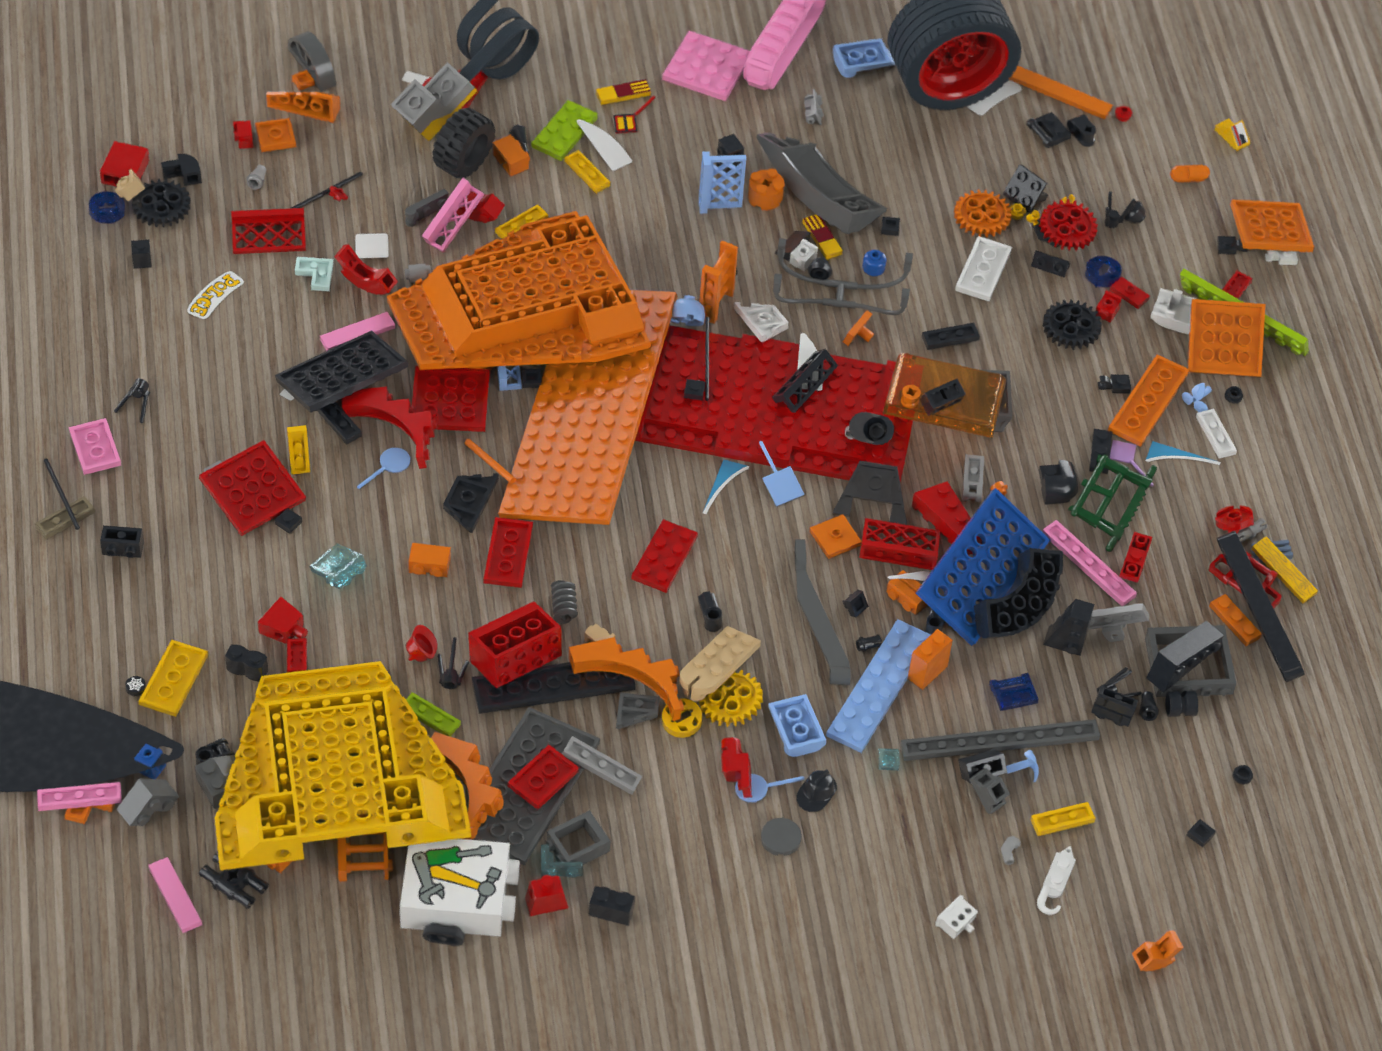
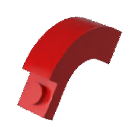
[334,244,398,295]

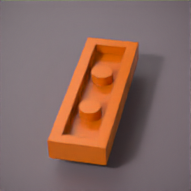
[1209,594,1262,646]

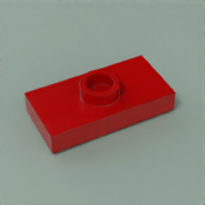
[1222,270,1253,299]
[1110,276,1150,309]
[287,638,307,673]

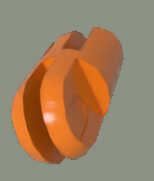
[1170,165,1210,183]

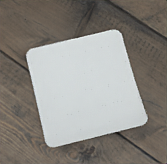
[355,234,389,258]

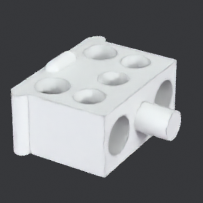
[935,895,978,939]

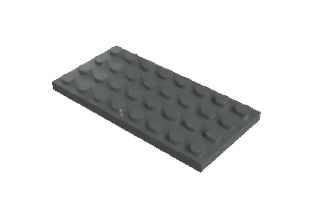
[467,707,600,865]

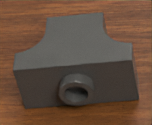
[969,768,1010,814]

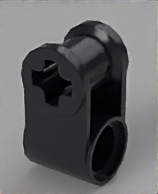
[1067,114,1096,147]
[195,738,235,765]

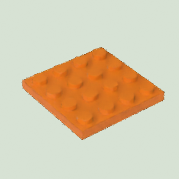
[1230,199,1314,252]
[1187,299,1265,377]

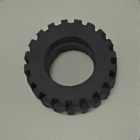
[432,108,496,179]

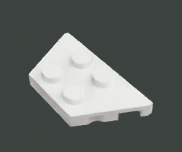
[734,302,789,342]

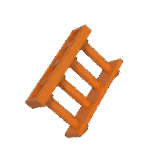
[699,241,738,324]
[338,814,393,882]

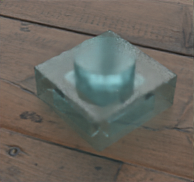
[878,748,899,771]

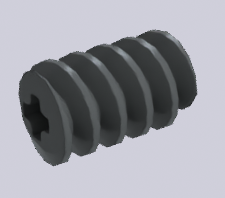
[551,580,578,624]

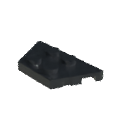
[443,473,499,533]

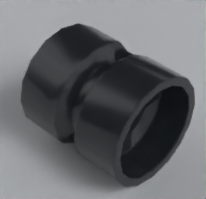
[1165,690,1198,717]

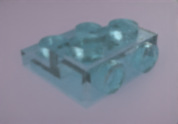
[310,543,367,589]

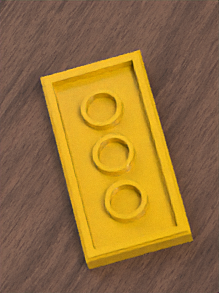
[138,639,208,717]

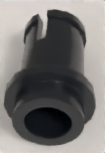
[856,634,882,652]

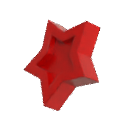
[329,185,349,202]

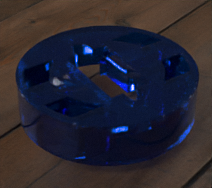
[89,191,125,224]
[1085,256,1122,287]

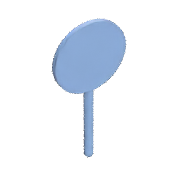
[357,448,410,489]
[735,774,805,802]

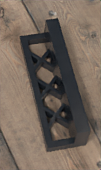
[772,349,838,413]

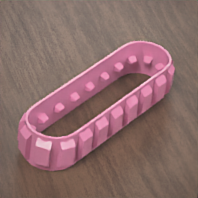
[743,0,826,90]

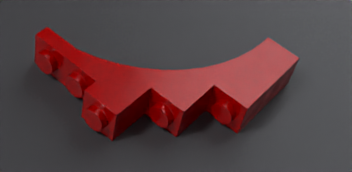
[342,386,438,469]

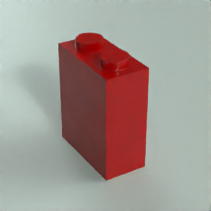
[100,141,150,187]

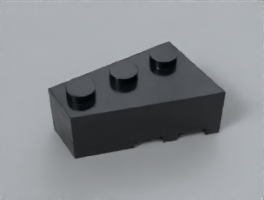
[1043,599,1095,656]

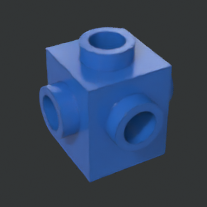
[134,744,166,779]

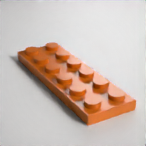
[1108,354,1190,447]

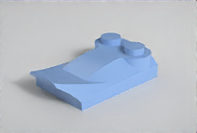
[833,38,895,78]
[768,694,826,757]

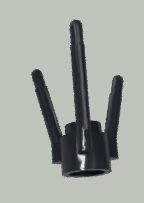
[1105,191,1135,228]
[114,378,150,423]
[438,637,469,689]
[1097,667,1142,697]

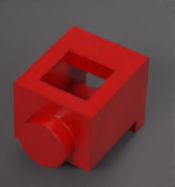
[233,120,253,149]
[1096,290,1122,323]

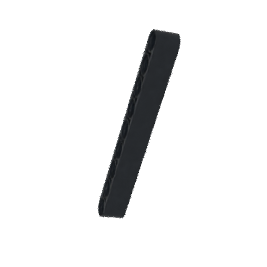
[1216,531,1305,683]

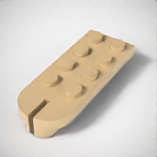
[679,626,761,701]

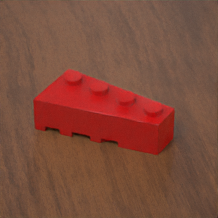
[911,481,982,555]

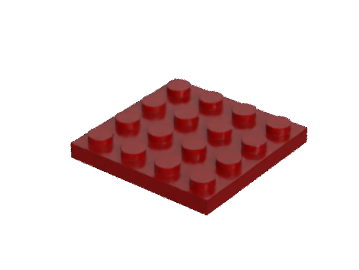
[412,365,490,432]
[199,440,306,536]

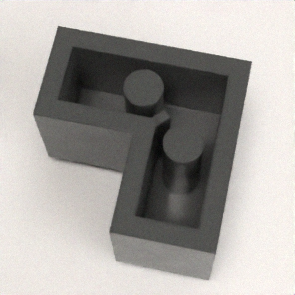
[117,779,179,826]

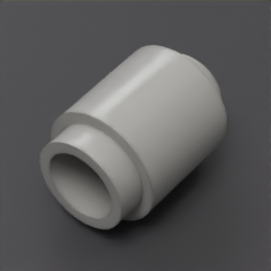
[405,264,431,283]

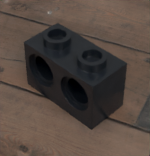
[920,379,966,416]

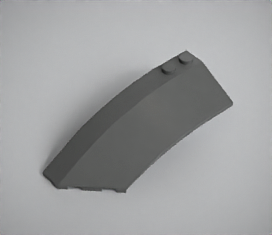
[757,133,887,234]

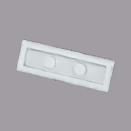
[1196,409,1237,459]

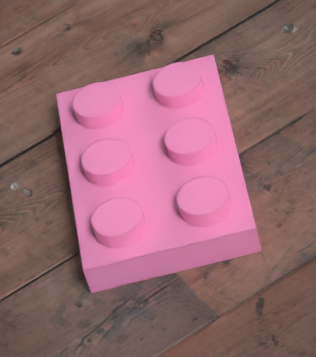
[69,418,121,475]

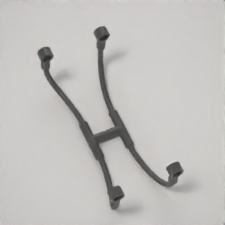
[773,238,913,315]

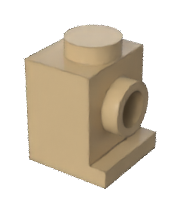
[115,169,145,201]
[584,624,615,644]

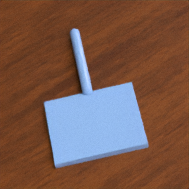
[759,441,805,507]

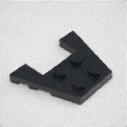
[833,461,907,525]

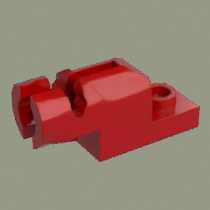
[721,737,752,798]

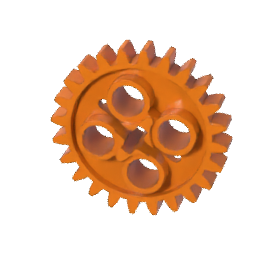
[954,189,1012,238]

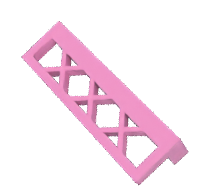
[422,178,484,253]

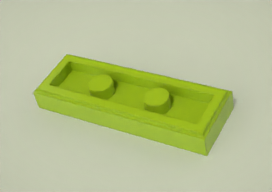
[406,692,461,737]

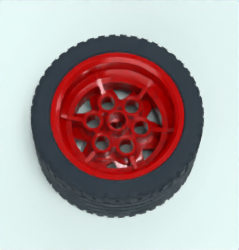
[887,0,1022,110]

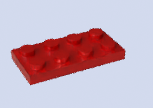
[483,517,533,588]
[631,519,698,593]

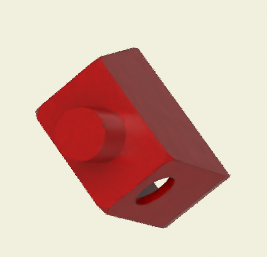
[258,596,308,644]
[525,875,568,916]

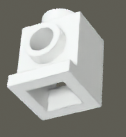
[789,239,818,271]

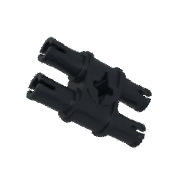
[199,851,269,909]

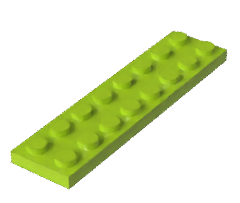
[1180,268,1309,356]

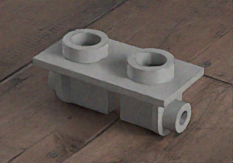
[804,89,824,125]

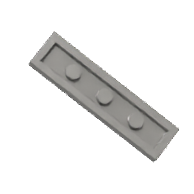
[562,736,642,795]

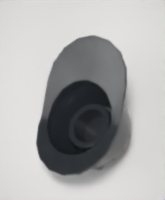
[849,412,894,445]
[796,769,837,812]

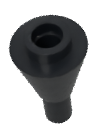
[509,125,529,154]

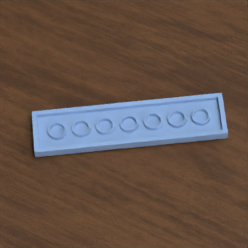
[826,619,931,753]

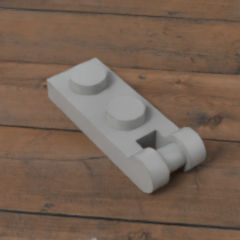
[962,454,984,502]

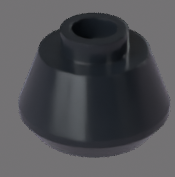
[1124,201,1146,224]
[808,257,832,280]

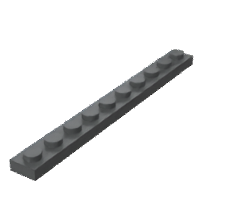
[900,719,1100,761]

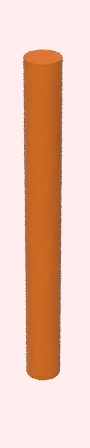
[465,439,516,484]

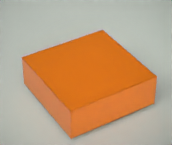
[291,70,315,91]

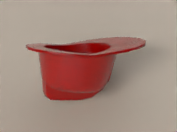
[406,625,438,662]

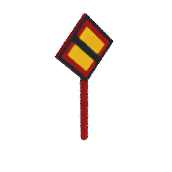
[613,96,655,133]

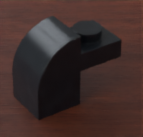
[161,153,202,186]

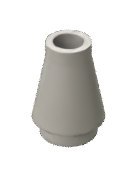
[246,165,267,190]

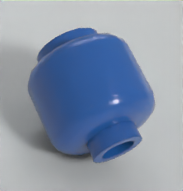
[862,250,887,276]

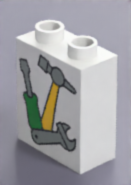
[400,839,520,936]

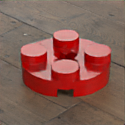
[1215,505,1254,533]

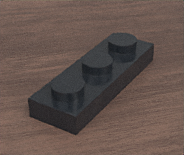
[922,322,980,350]
[317,402,362,445]

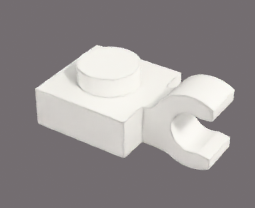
[1265,250,1298,265]

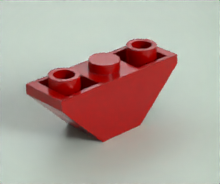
[1119,532,1153,583]

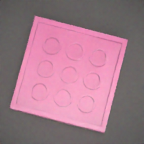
[662,31,750,101]

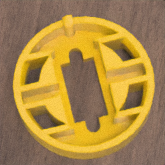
[662,698,702,738]

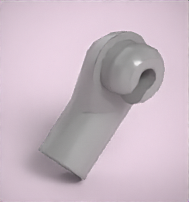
[1001,836,1020,865]

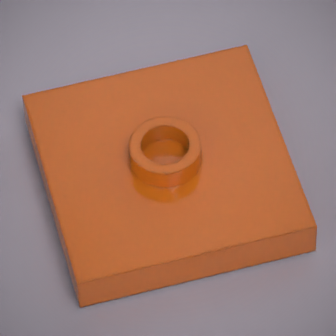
[255,118,296,152]
[809,514,862,559]

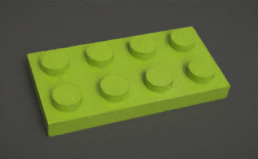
[531,100,598,161]

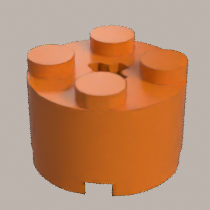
[748,168,785,210]

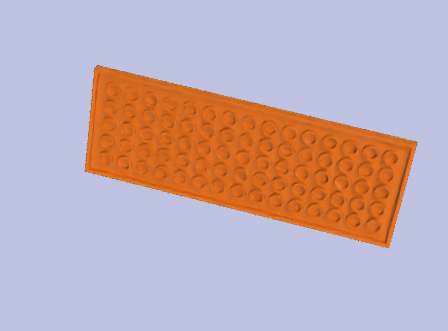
[498,290,677,525]

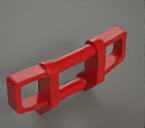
[1208,552,1282,608]

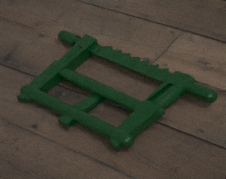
[1068,454,1157,552]

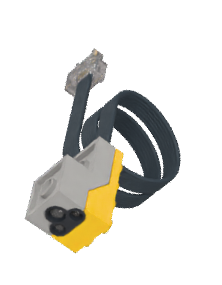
[391,0,539,141]

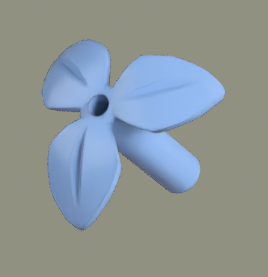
[1182,383,1212,412]
[1006,750,1039,782]

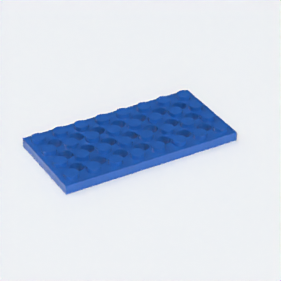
[916,488,1050,646]

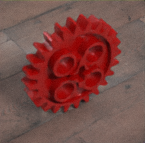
[1039,199,1098,251]

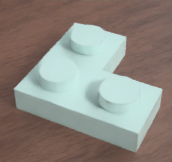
[295,257,334,291]

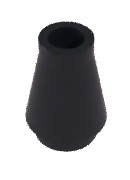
[1139,691,1159,721]

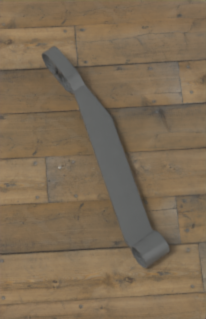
[795,539,851,685]

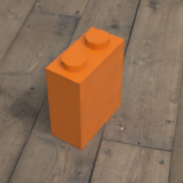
[907,629,953,690]

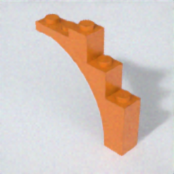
[568,637,684,721]
[431,732,504,840]

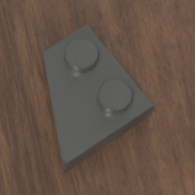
[616,692,660,729]

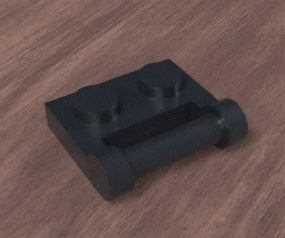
[1026,112,1072,148]

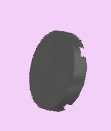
[761,818,802,856]

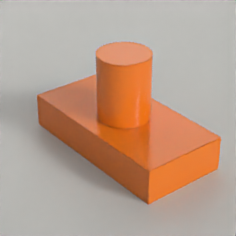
[843,310,875,346]

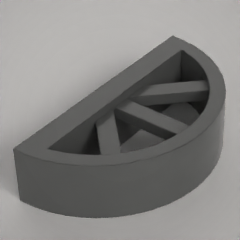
[288,31,336,92]

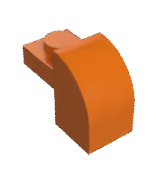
[1132,930,1184,971]

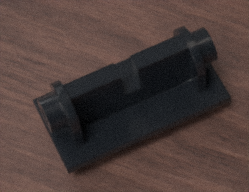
[1031,250,1070,278]

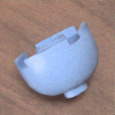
[670,295,705,326]

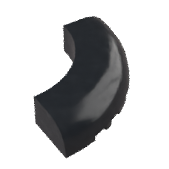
[974,548,1063,639]

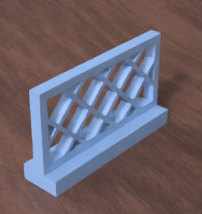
[698,152,746,214]

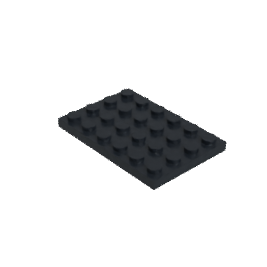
[275,330,409,413]

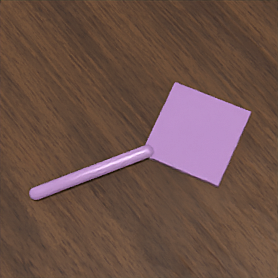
[1110,440,1154,487]

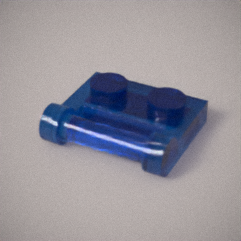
[989,673,1039,711]

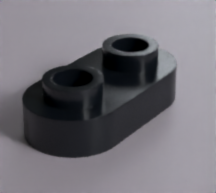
[422,923,465,946]

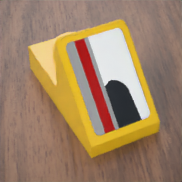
[1215,118,1250,151]

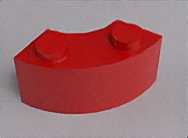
[456,191,505,223]

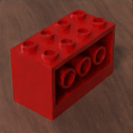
[468,601,562,688]

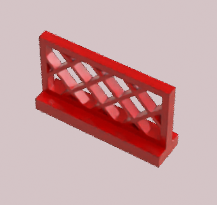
[231,208,306,254]
[859,518,940,570]

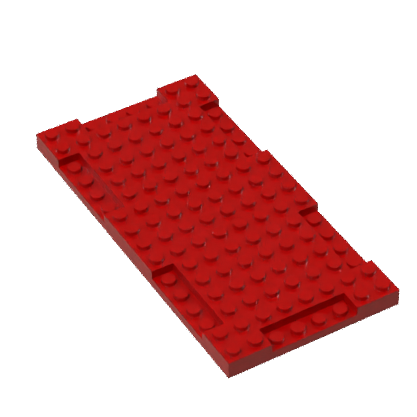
[635,324,924,484]

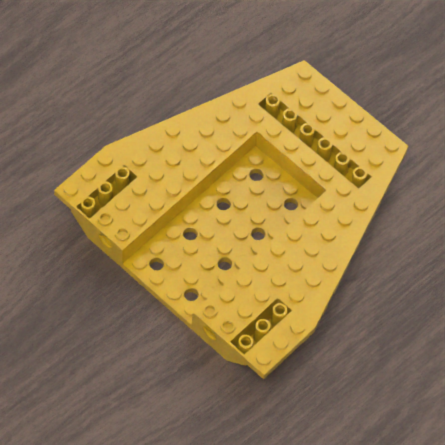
[215,661,471,870]

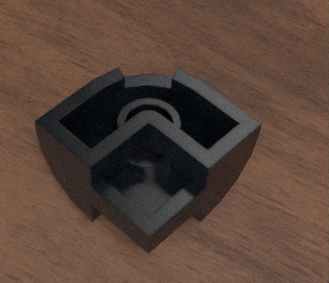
[1039,460,1078,505]

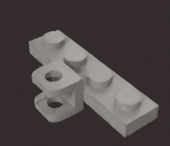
[1088,603,1149,642]

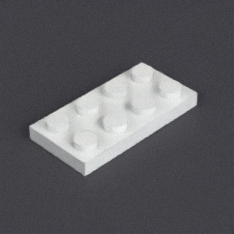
[955,236,1012,301]

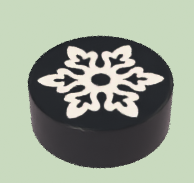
[125,676,146,696]

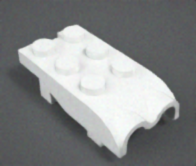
[1150,288,1210,335]

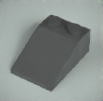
[195,754,235,809]

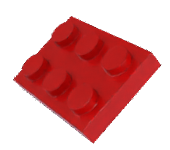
[508,745,579,810]

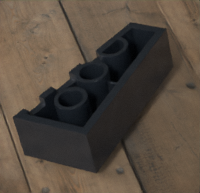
[1146,621,1224,693]

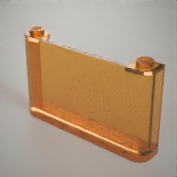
[883,353,1006,438]

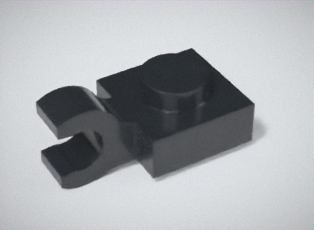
[1217,236,1248,255]
[1097,374,1131,394]

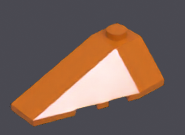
[266,92,340,123]

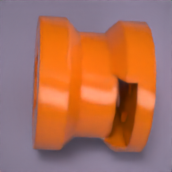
[901,385,921,409]

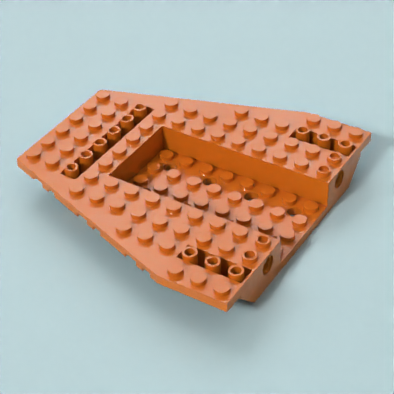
[387,211,651,370]

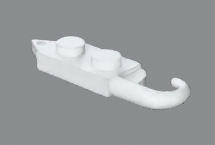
[1037,846,1076,915]

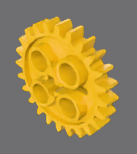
[699,669,763,727]

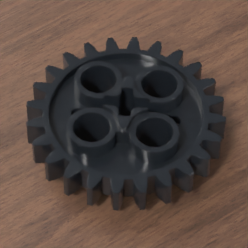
[132,179,191,228]
[1042,299,1102,350]

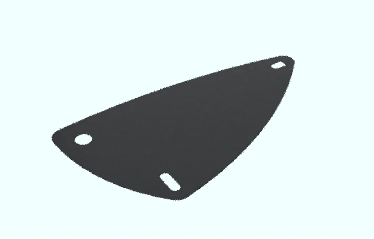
[0,681,184,792]

